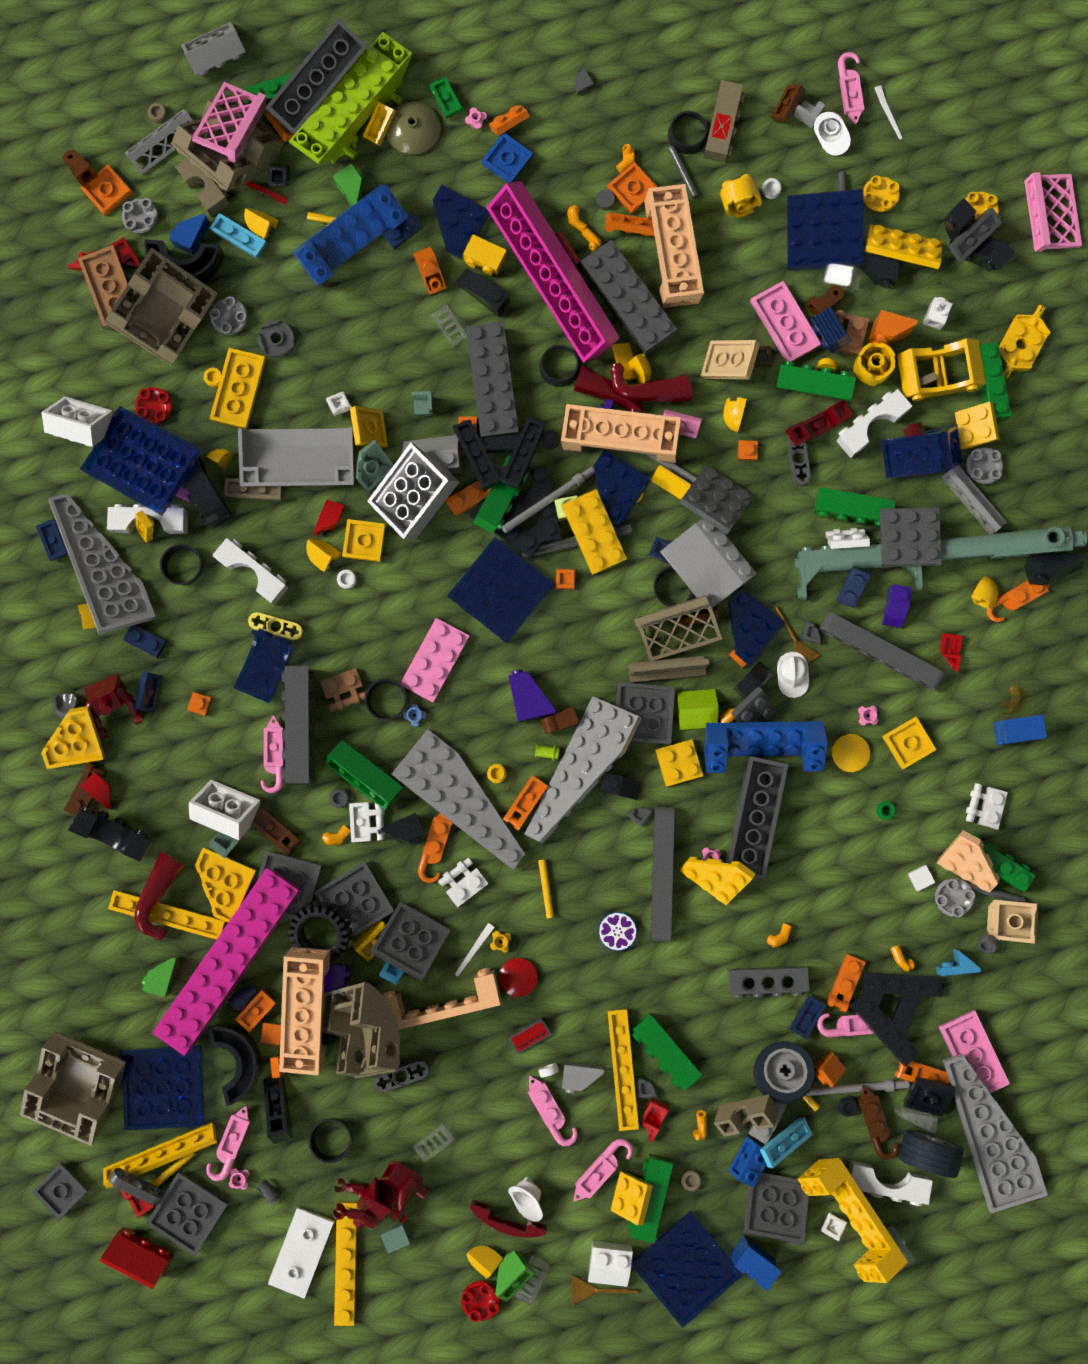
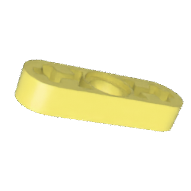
[248,612,303,641]

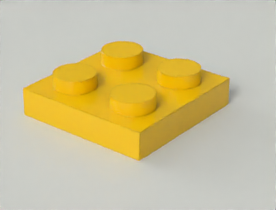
[955,402,1000,450]
[350,406,388,449]
[342,519,386,562]
[882,717,936,769]
[655,739,703,787]
[610,1171,653,1226]

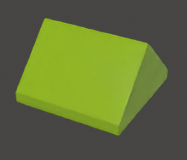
[676,689,718,730]

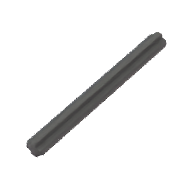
[522,524,633,558]

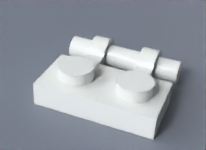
[825,528,870,549]
[966,783,1008,830]
[349,802,385,842]
[438,857,488,907]

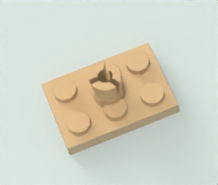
[701,340,760,379]

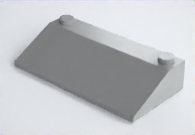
[238,427,356,486]

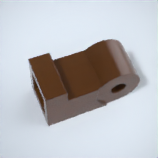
[63,150,98,187]
[806,285,844,317]
[540,707,579,735]

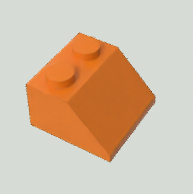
[867,310,918,346]

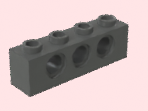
[727,966,809,998]

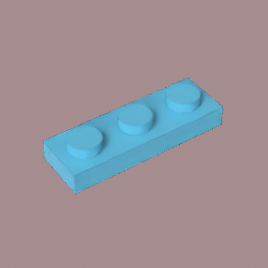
[209,213,267,259]
[760,1117,813,1168]

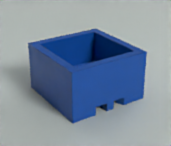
[993,715,1047,745]
[730,1235,782,1291]

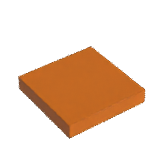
[607,162,658,215]
[80,164,133,216]

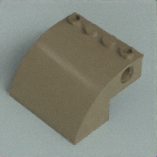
[171,94,285,191]
[104,248,218,366]
[322,982,400,1079]
[20,1031,126,1146]

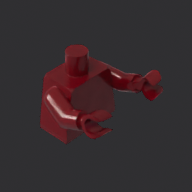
[84,674,144,739]
[380,1162,429,1223]
[333,1177,391,1229]

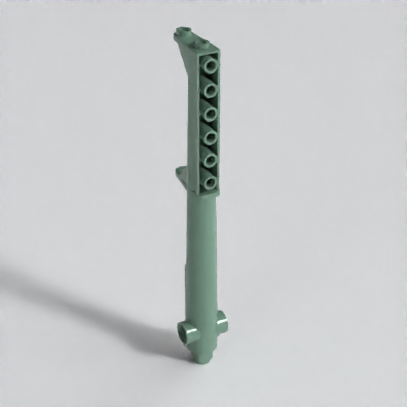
[794,526,1087,600]

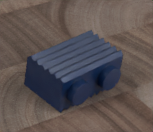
[811,306,852,353]

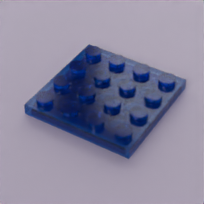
[787,189,864,271]
[447,537,554,644]
[122,1045,205,1131]
[631,1210,743,1328]

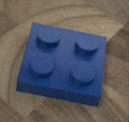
[481,133,533,183]

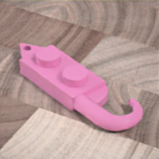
[838,52,865,125]
[261,716,284,793]
[817,1013,891,1037]
[528,1076,577,1146]
[206,1105,251,1181]
[574,1139,633,1201]

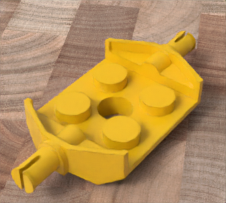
[999,305,1051,381]

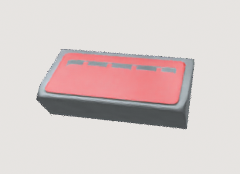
[508,1017,552,1054]

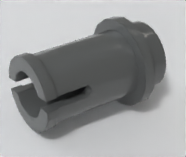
[256,1179,281,1205]

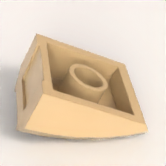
[987,900,1038,944]

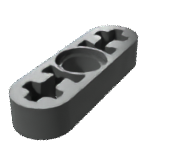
[787,437,811,486]
[374,1060,429,1092]
[108,1168,163,1205]

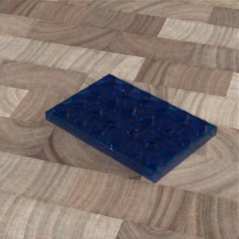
[80,406,203,516]

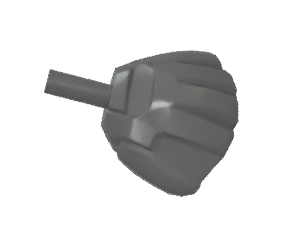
[53,693,79,720]

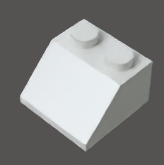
[588,1240,633,1287]

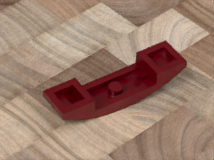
[785,399,854,447]
[470,1200,547,1238]

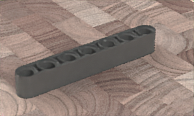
[819,612,946,691]
[651,806,675,942]

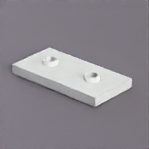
[268,1206,334,1299]

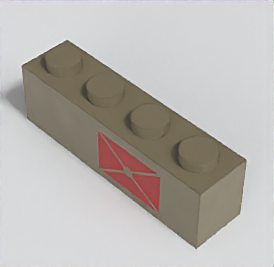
[704,80,745,163]

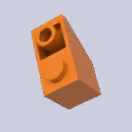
[413,247,446,295]
[814,1051,846,1088]

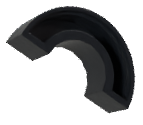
[944,198,1015,271]
[144,239,224,283]
[174,452,233,529]
[68,805,151,862]
[208,1024,261,1107]

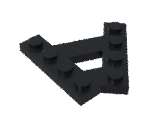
[452,417,546,491]
[470,467,561,558]
[849,972,942,1066]

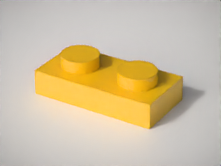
[362,102,396,146]
[135,510,154,543]

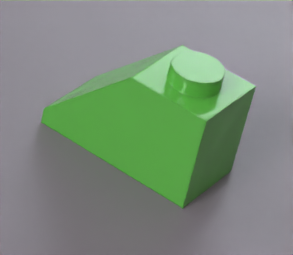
[333,164,364,206]
[142,956,181,997]
[495,1250,535,1302]

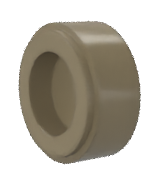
[148,103,168,123]
[681,1169,701,1191]

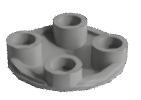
[122,198,158,233]
[209,296,247,335]
[966,447,1003,484]
[935,878,975,917]

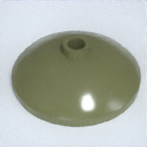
[386,101,441,156]

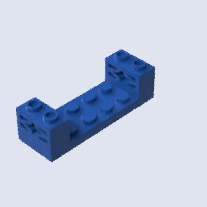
[292,185,409,285]
[704,721,828,773]

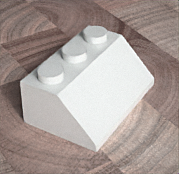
[42,396,113,447]
[189,780,260,840]

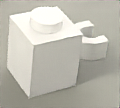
[923,297,953,330]

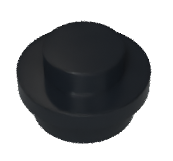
[541,431,560,450]
[838,1096,858,1117]

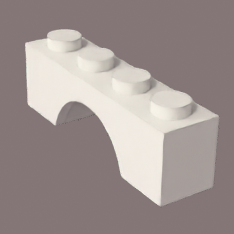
[836,389,912,458]
[107,504,188,534]
[212,538,288,605]
[848,1160,933,1206]

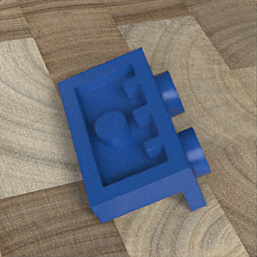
[728,1136,766,1187]

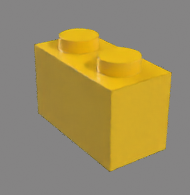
[463,235,507,276]

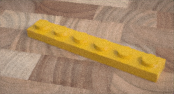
[108,890,226,940]
[607,1009,639,1131]
[103,1123,217,1189]
[334,1201,358,1326]

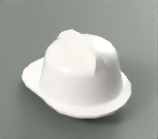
[814,112,851,156]
[777,652,809,698]
[509,1177,543,1222]

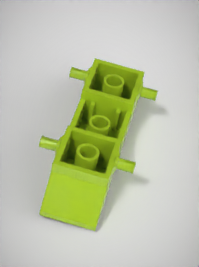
[289,32,412,164]

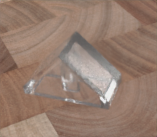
[823,263,863,292]

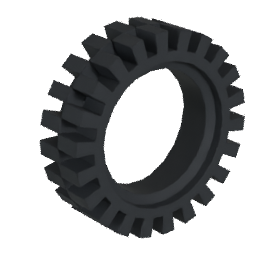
[288,901,352,962]

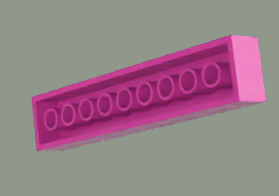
[486,181,620,363]
[152,867,303,1056]

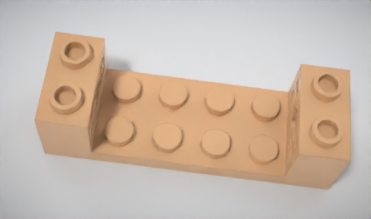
[644,184,704,308]
[561,404,681,463]
[279,947,330,1075]
[383,968,502,1029]

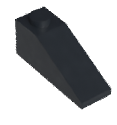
[455,268,510,317]
[1024,554,1088,585]
[263,1076,293,1144]

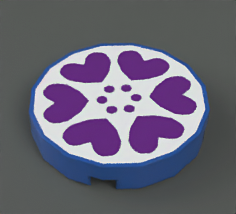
[598,912,637,951]

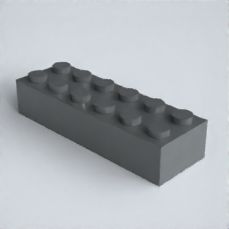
[265,18,368,135]
[580,240,677,357]
[466,321,519,437]
[282,666,315,784]
[725,756,789,880]

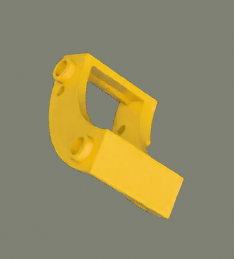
[897,338,986,401]

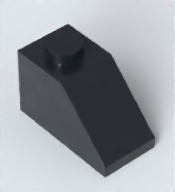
[858,255,899,288]
[733,661,773,699]
[599,772,641,800]
[377,813,425,845]

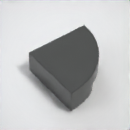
[575,68,593,95]
[801,621,821,645]
[626,807,653,827]
[636,1077,657,1098]

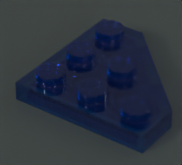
[432,184,490,260]
[594,450,651,527]
[728,587,785,666]

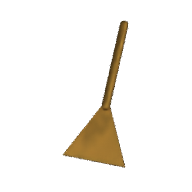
[775,606,821,663]
[572,1275,639,1305]

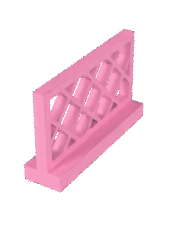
[192,82,266,163]
[1024,172,1082,252]

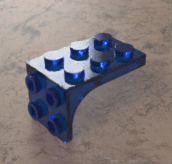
[234,628,294,704]

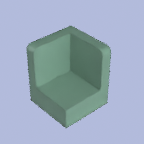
[412,391,434,416]
[209,832,239,858]
[381,1222,412,1253]

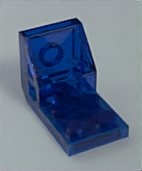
[881,424,963,478]

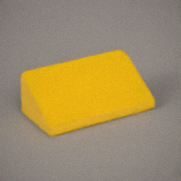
[611,343,637,382]
[651,465,691,500]
[353,919,386,962]

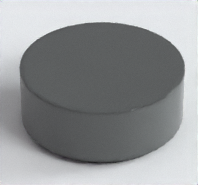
[596,189,615,210]
[329,789,350,808]
[977,934,998,953]

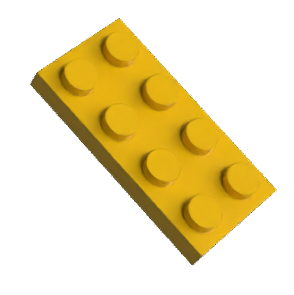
[865,224,943,269]
[209,348,266,429]
[561,489,627,575]

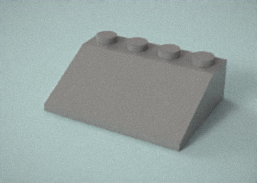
[367,443,459,540]
[660,518,757,611]

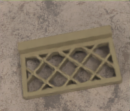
[634,594,723,661]
[628,656,709,683]

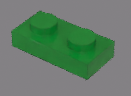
[429,76,463,119]

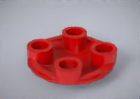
[135,387,172,424]
[499,958,538,997]
[461,1281,500,1322]

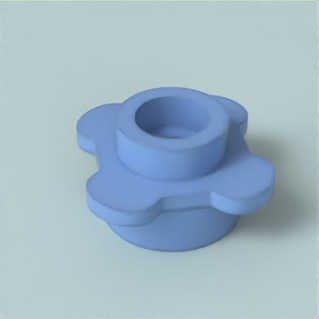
[403,704,426,727]

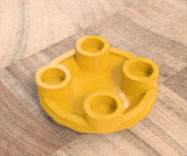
[862,175,900,212]
[965,192,999,220]
[831,734,870,772]

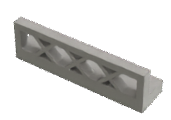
[125,109,193,175]
[941,464,1007,534]

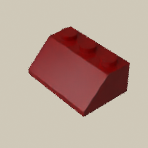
[99,1228,174,1289]

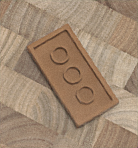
[78,245,128,329]

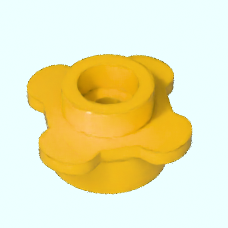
[490,931,511,952]

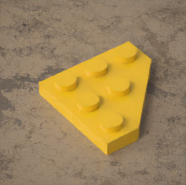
[41,706,105,769]
[195,847,257,923]
[679,856,755,905]

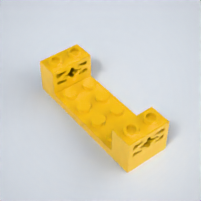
[798,1158,908,1283]

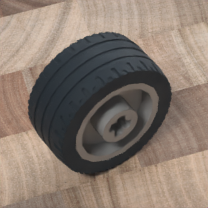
[753,1041,815,1104]
[899,1130,964,1178]

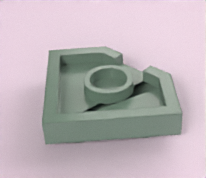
[355,440,394,492]

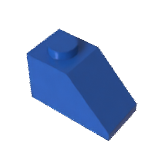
[170,214,210,255]

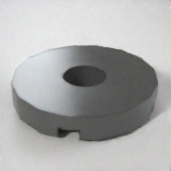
[258,320,296,358]

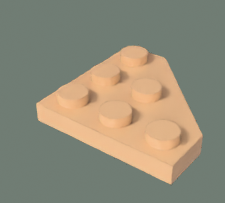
[937,830,1000,893]

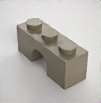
[175,158,229,217]
[714,1094,780,1137]

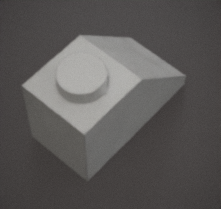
[562,1062,604,1094]

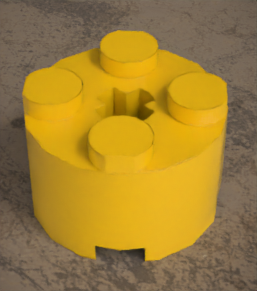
[720,174,762,218]
[853,343,896,386]

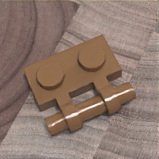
[320,668,366,712]

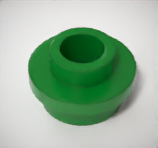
[876,801,896,820]

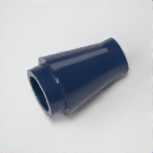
[229,984,259,1012]

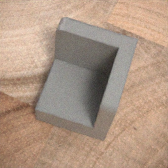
[794,101,825,128]

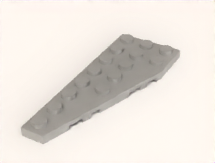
[48,493,156,635]
[525,696,642,843]
[391,729,525,870]
[942,1054,1048,1213]

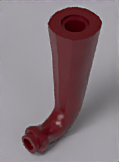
[610,363,692,402]
[573,365,643,413]
[134,852,185,941]

